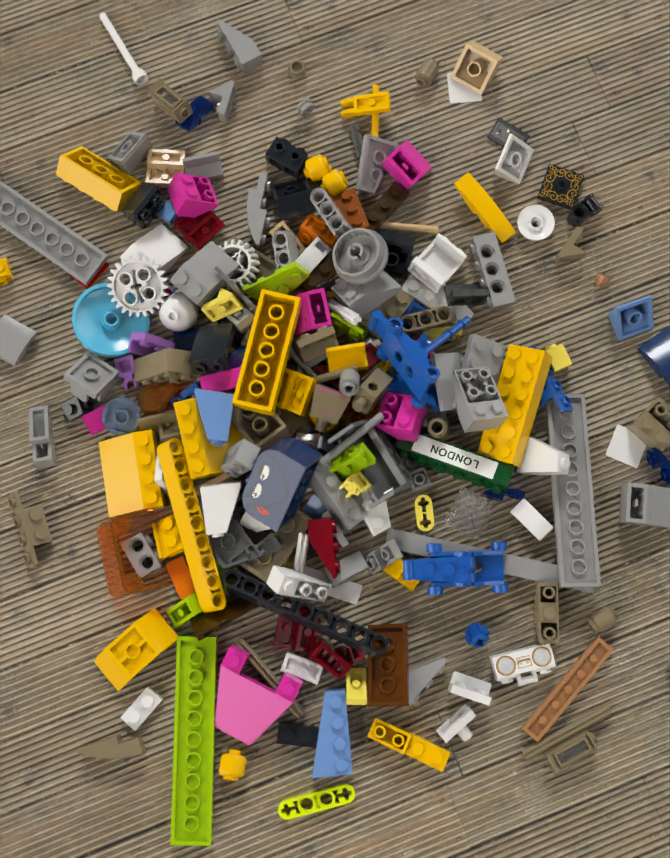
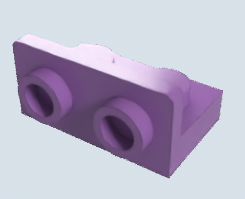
[128,332,175,356]

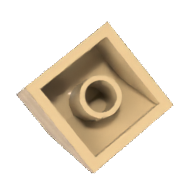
[451,40,503,95]

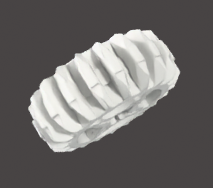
[218,239,260,290]

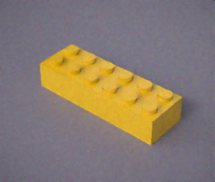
[232,289,302,416]
[477,344,553,468]

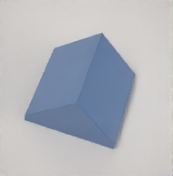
[608,295,654,341]

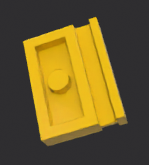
[152,514,184,560]

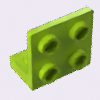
[330,312,369,343]

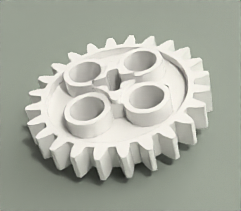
[107,255,170,318]

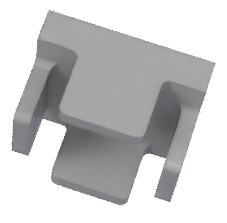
[63,351,119,403]

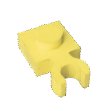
[339,471,371,498]

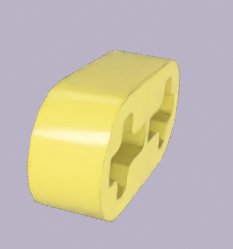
[414,495,434,532]

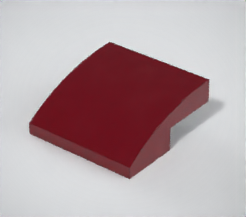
[173,211,225,250]
[272,606,321,653]

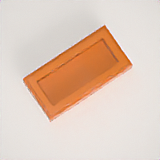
[165,556,196,600]

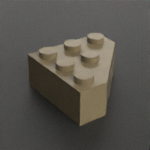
[134,348,214,386]

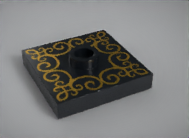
[537,164,584,210]

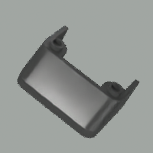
[327,417,413,509]

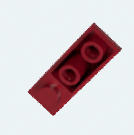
[307,517,341,579]

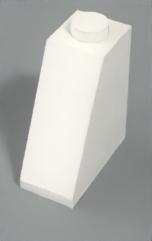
[517,436,570,475]
[200,480,242,538]

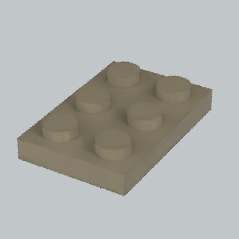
[357,290,415,342]

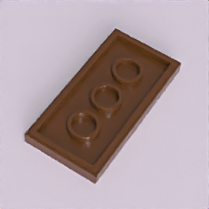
[368,623,409,707]

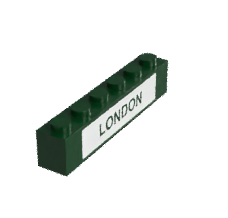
[395,433,515,494]

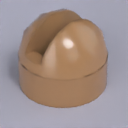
[595,272,612,288]

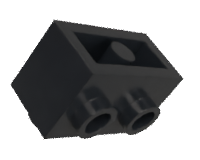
[265,136,308,179]

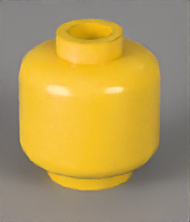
[303,154,332,182]
[320,169,349,197]
[219,749,247,781]

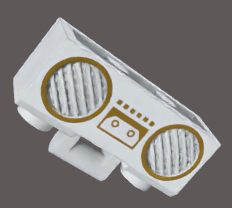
[489,643,556,686]

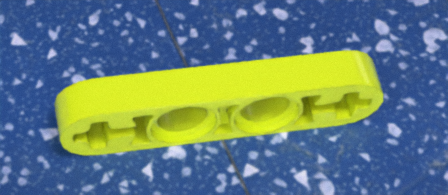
[278,783,355,820]

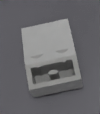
[453,366,509,433]
[619,482,670,528]

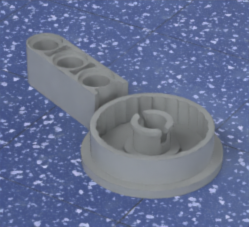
[310,188,388,285]

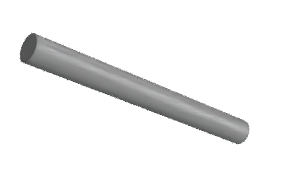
[319,412,385,468]

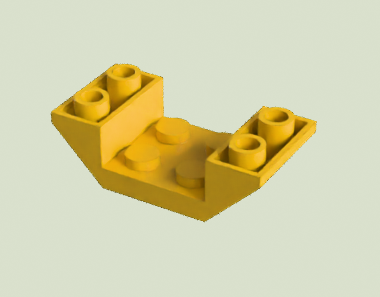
[93,608,178,692]

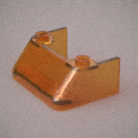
[97,508,169,598]

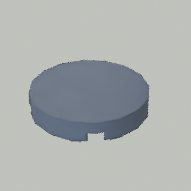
[102,397,141,435]

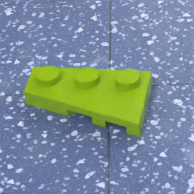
[243,261,309,301]

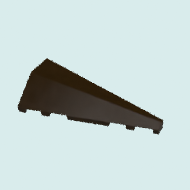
[190,594,272,641]

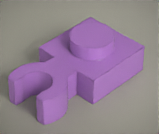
[114,355,139,390]

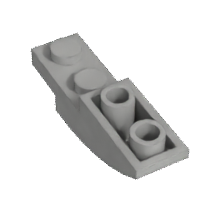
[247,173,271,251]

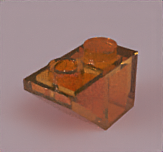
[140,384,181,414]

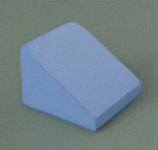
[157,201,179,226]
[302,494,326,519]

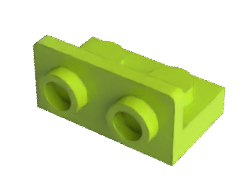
[328,442,376,479]

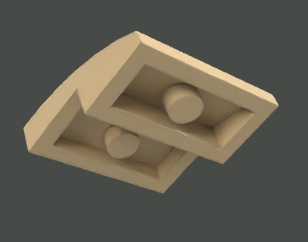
[145,149,186,188]

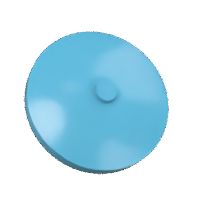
[72,283,150,357]

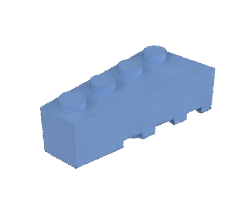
[312,688,353,778]

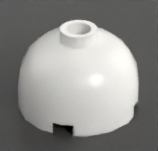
[159,293,198,332]

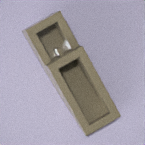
[77,733,146,759]

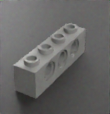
[469,231,516,312]

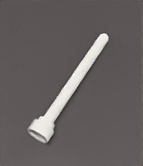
[100,13,148,85]

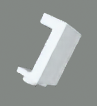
[408,233,467,293]

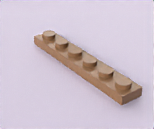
[521,636,614,743]

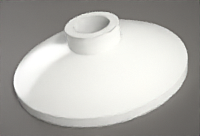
[517,205,555,241]

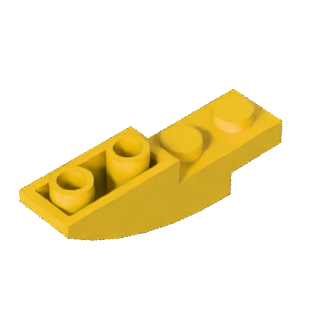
[367,718,451,772]

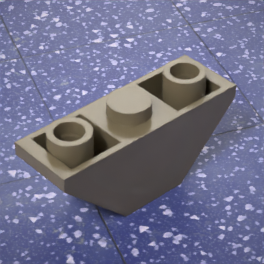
[534,582,559,643]

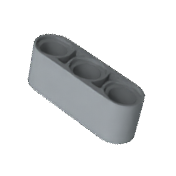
[272,231,299,270]

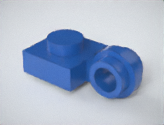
[171,382,202,410]

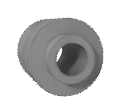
[339,369,360,396]

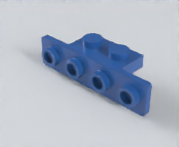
[528,347,574,412]

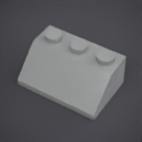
[430,352,464,415]

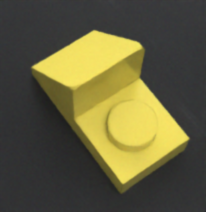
[201,288,244,322]
[346,668,367,705]

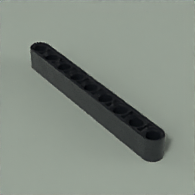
[223,570,389,658]

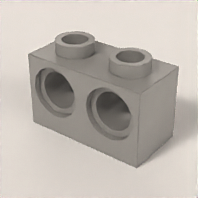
[220,439,261,478]
[121,532,164,579]

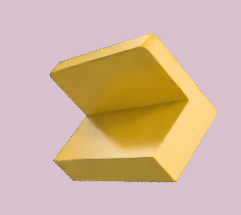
[326,342,368,372]

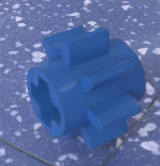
[464,623,490,648]

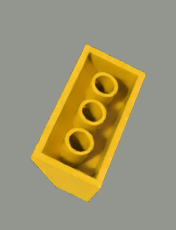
[56,146,142,212]

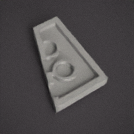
[355,134,398,194]

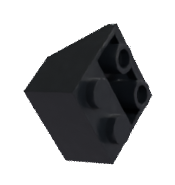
[122,182,165,229]

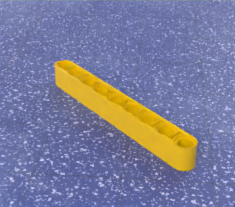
[157,438,226,613]

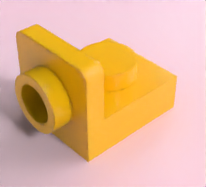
[0,258,14,286]

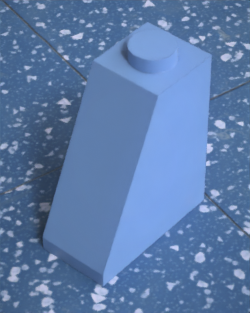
[194,388,234,447]

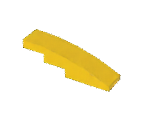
[453,172,516,244]

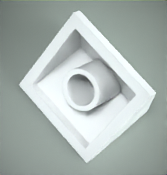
[493,134,534,184]

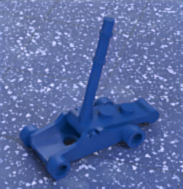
[368,310,471,409]
[403,541,508,595]

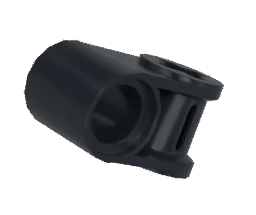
[567,193,604,227]

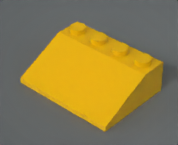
[173,392,244,481]
[99,429,167,518]

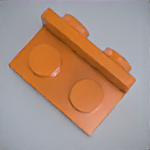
[297,213,338,249]

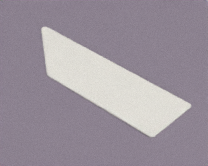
[303,566,363,605]

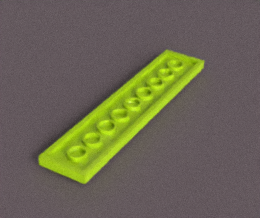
[170,636,218,846]

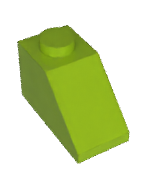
[166,592,203,628]

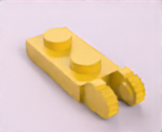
[340,91,391,118]

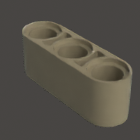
[400,306,453,336]

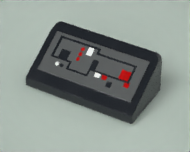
[487,118,530,147]

